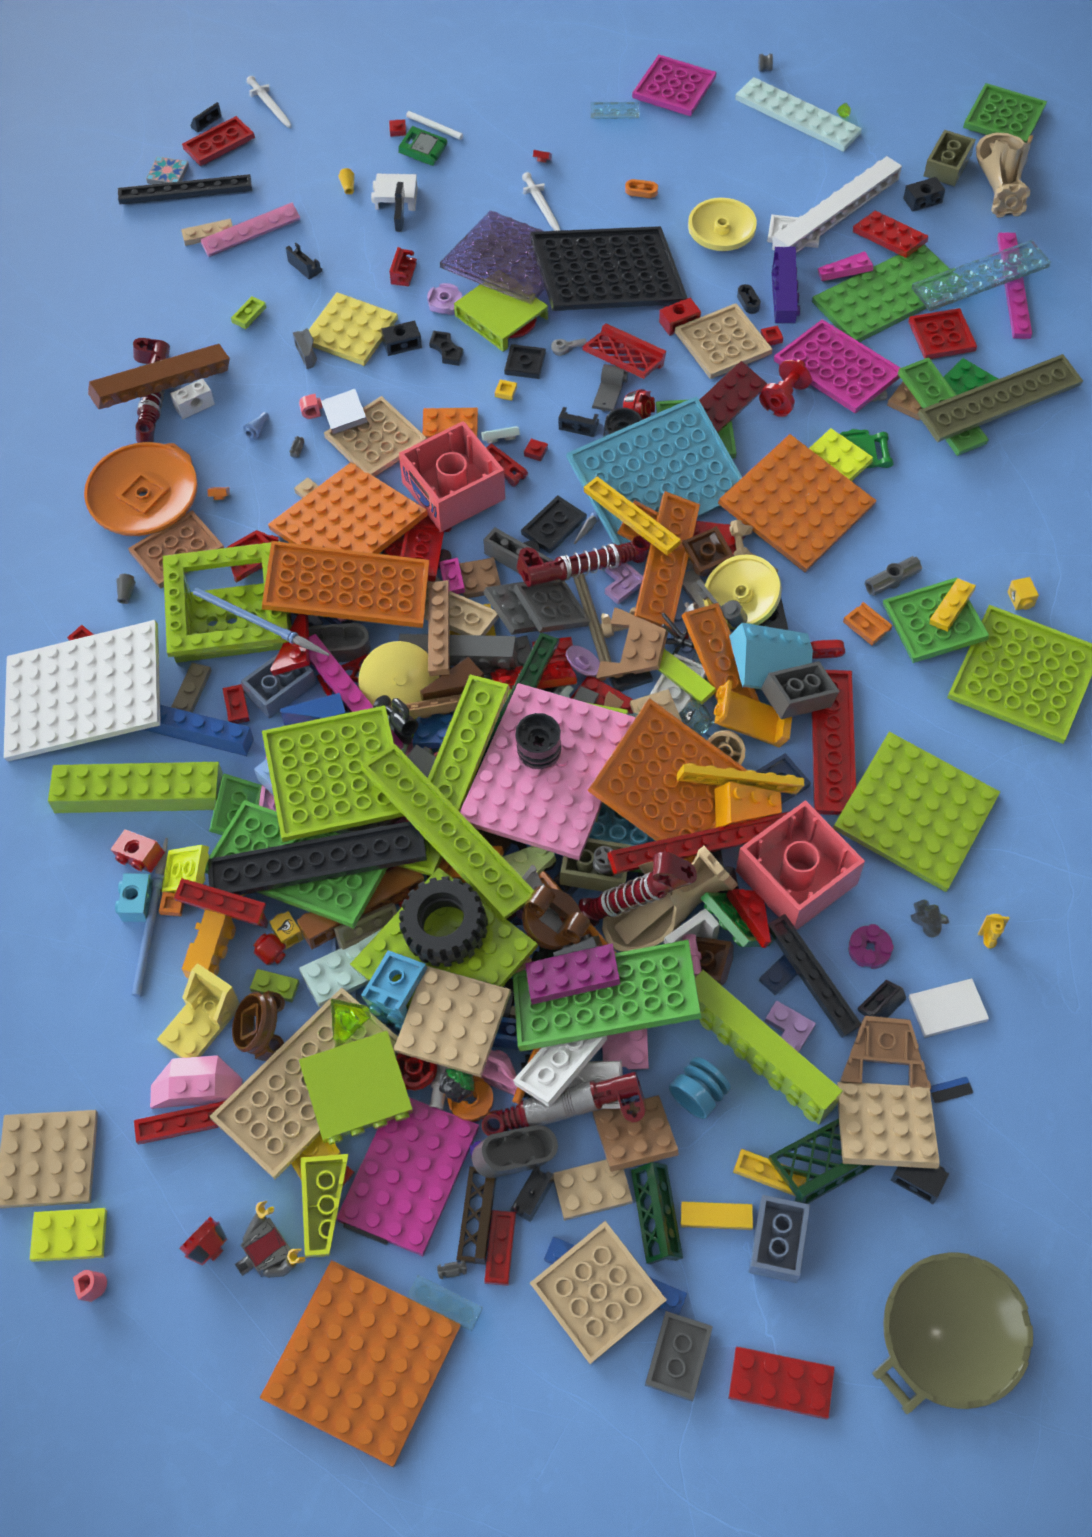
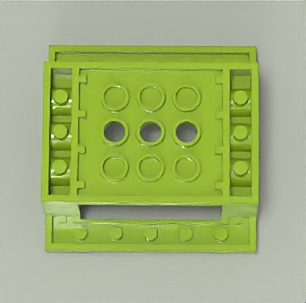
[163,541,292,663]

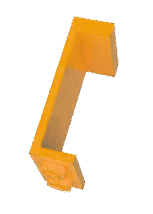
[714,680,792,748]

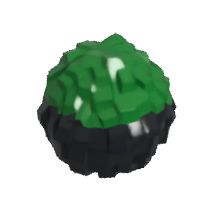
[439,1068,475,1103]

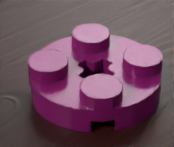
[848,924,894,969]

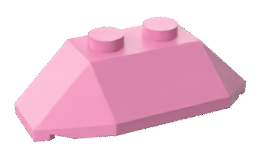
[481,1050,517,1096]
[150,1056,243,1109]

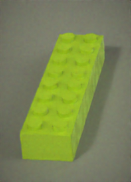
[48,762,223,813]
[695,970,843,1125]

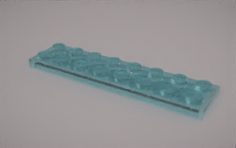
[911,240,1051,311]

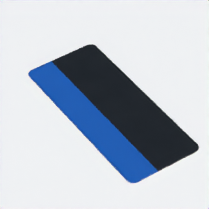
[930,1077,973,1103]

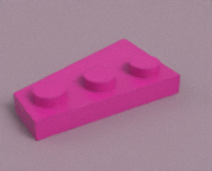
[818,251,873,281]

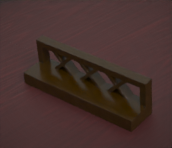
[457,1166,497,1265]

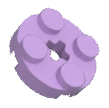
[427,283,462,315]

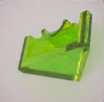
[331,998,371,1047]

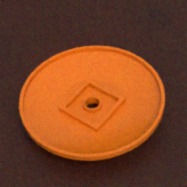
[84,442,198,536]

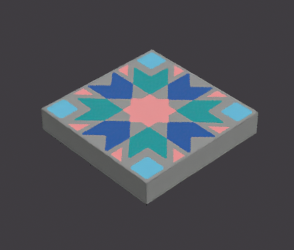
[146,157,189,184]

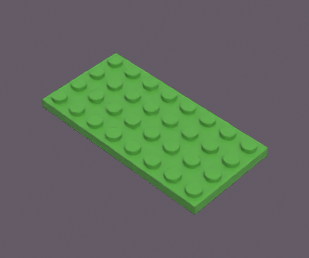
[812,244,966,342]
[205,800,388,928]
[513,940,702,1051]

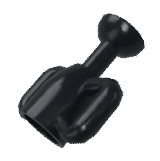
[373,695,418,745]

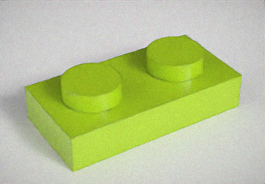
[231,296,267,329]
[250,969,300,1002]

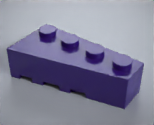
[771,247,800,324]

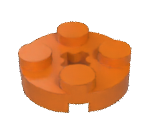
[447,1075,494,1122]

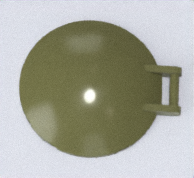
[872,1252,1033,1414]

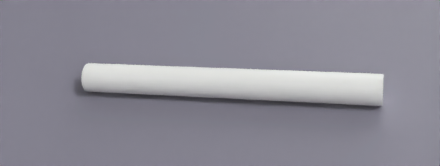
[406,111,463,140]

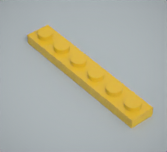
[584,476,681,555]
[677,763,804,794]

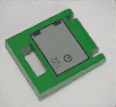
[398,126,448,166]

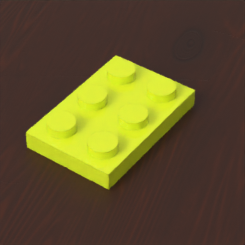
[809,428,873,481]
[161,845,209,893]
[29,1208,107,1262]

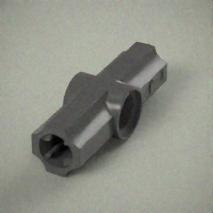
[864,556,922,596]

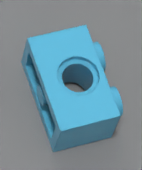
[115,873,152,922]

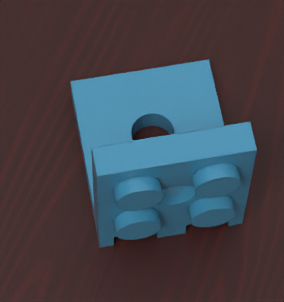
[361,950,427,1032]

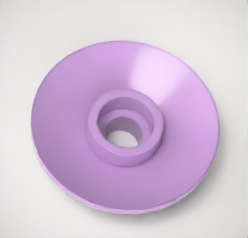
[566,646,600,677]

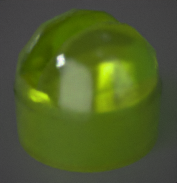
[836,103,851,118]

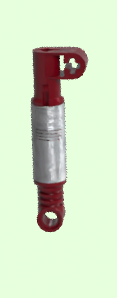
[482,1072,646,1136]

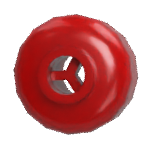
[253,933,286,966]

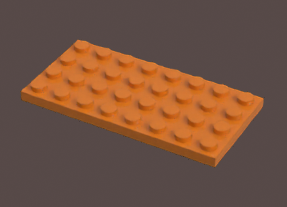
[262,541,429,628]

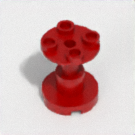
[759,360,813,417]

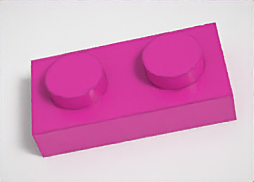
[439,558,465,594]

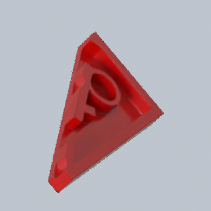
[270,614,310,676]
[726,889,771,948]

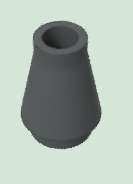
[116,574,136,604]

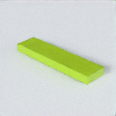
[657,648,716,705]

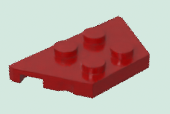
[226,530,281,583]

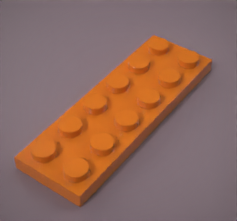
[681,603,760,702]

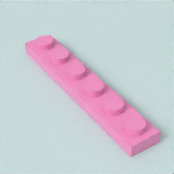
[201,202,300,257]

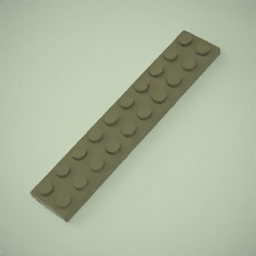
[917,354,1083,443]

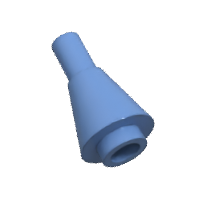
[243,412,269,439]

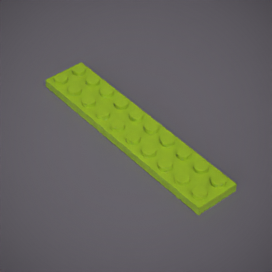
[399,674,510,876]
[361,744,534,921]

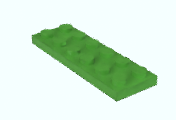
[897,357,989,456]

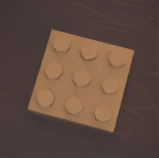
[593,1095,679,1172]

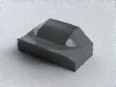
[293,328,317,369]

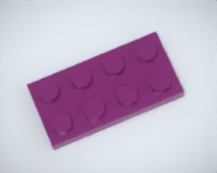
[525,943,621,1005]

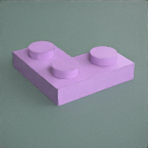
[605,563,643,605]
[765,1001,816,1052]

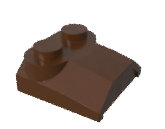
[682,526,734,576]
[696,937,734,986]

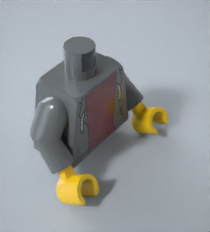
[235,1200,306,1278]

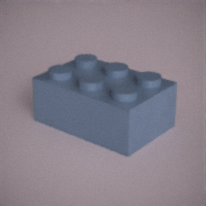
[241,654,317,719]
[749,1195,810,1283]

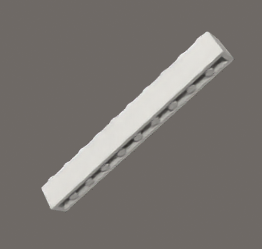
[772,156,902,253]

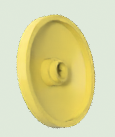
[688,198,757,251]
[703,555,782,630]
[358,641,439,719]

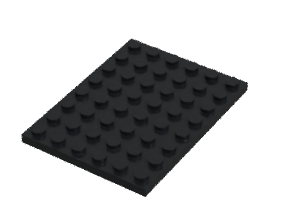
[529,226,688,311]

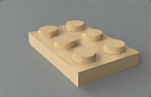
[552,1160,633,1221]

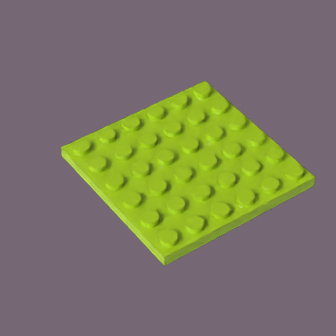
[947,605,1092,744]
[262,706,404,842]
[833,731,1000,892]
[350,867,538,1009]

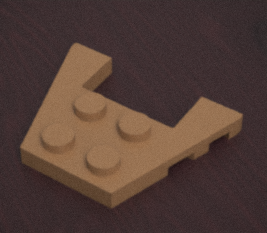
[596,608,668,681]
[840,1016,931,1090]

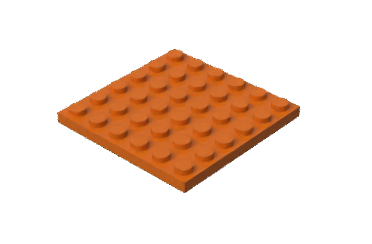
[718,434,877,572]
[268,462,428,554]
[587,698,748,863]
[260,1260,461,1468]

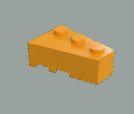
[715,782,782,828]
[182,908,236,978]

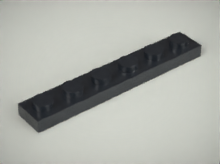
[768,914,861,1038]

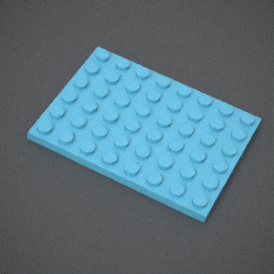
[566,396,742,545]

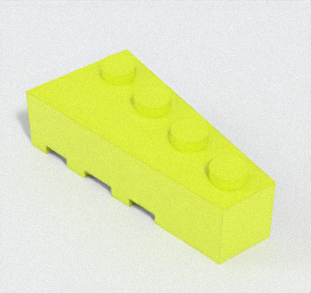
[301,1154,348,1258]

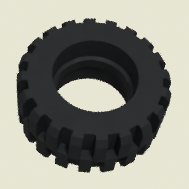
[399,876,488,967]

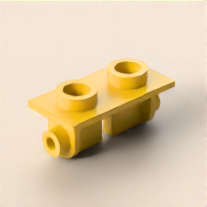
[978,914,1009,948]

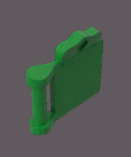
[840,429,894,468]

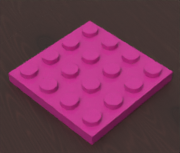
[632,54,717,116]

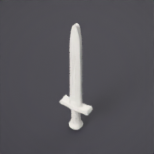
[247,76,291,128]
[522,172,560,231]

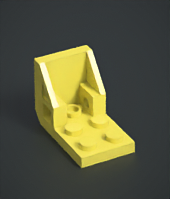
[157,963,240,1058]

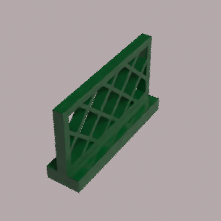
[768,1118,876,1204]

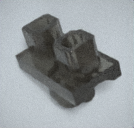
[910,899,949,938]

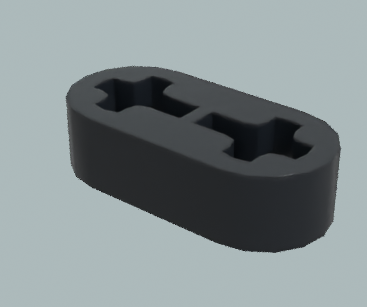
[737,284,760,314]

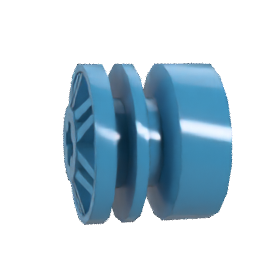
[669,1057,731,1119]

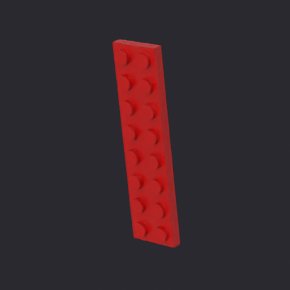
[812,670,856,815]

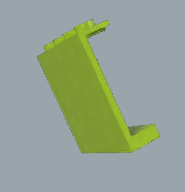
[454,271,548,352]
[299,1030,413,1144]

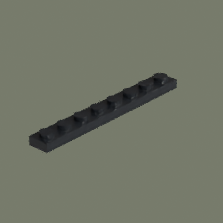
[118,174,252,205]

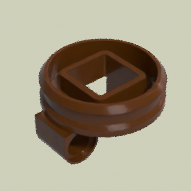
[522,886,591,950]
[232,990,285,1061]

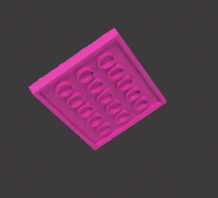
[774,319,900,414]
[336,1097,479,1256]

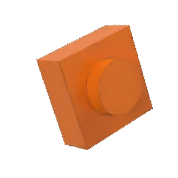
[207,487,230,500]
[159,892,184,917]

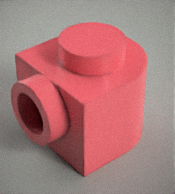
[299,394,323,419]
[73,1270,107,1302]

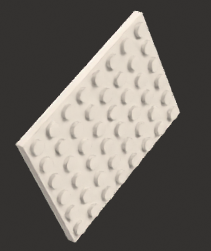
[4,620,160,761]

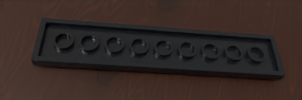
[208,821,427,895]

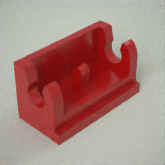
[389,247,417,287]

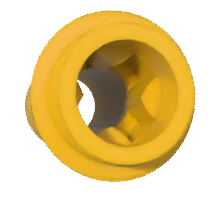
[338,168,355,195]

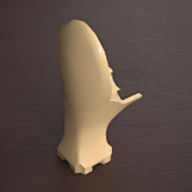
[976,132,1033,218]
[602,846,738,952]

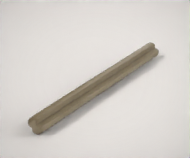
[574,573,612,662]

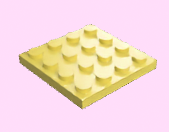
[309,292,398,366]

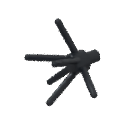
[662,613,694,655]

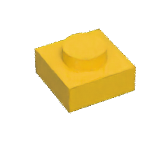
[495,379,517,401]

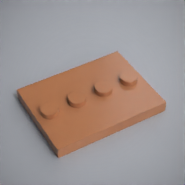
[128,510,224,589]

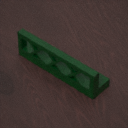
[631,1162,683,1264]

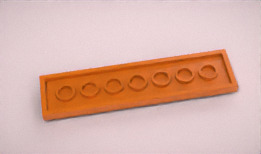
[634,491,700,629]

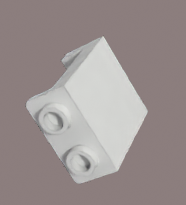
[371,174,418,211]
[664,909,720,944]

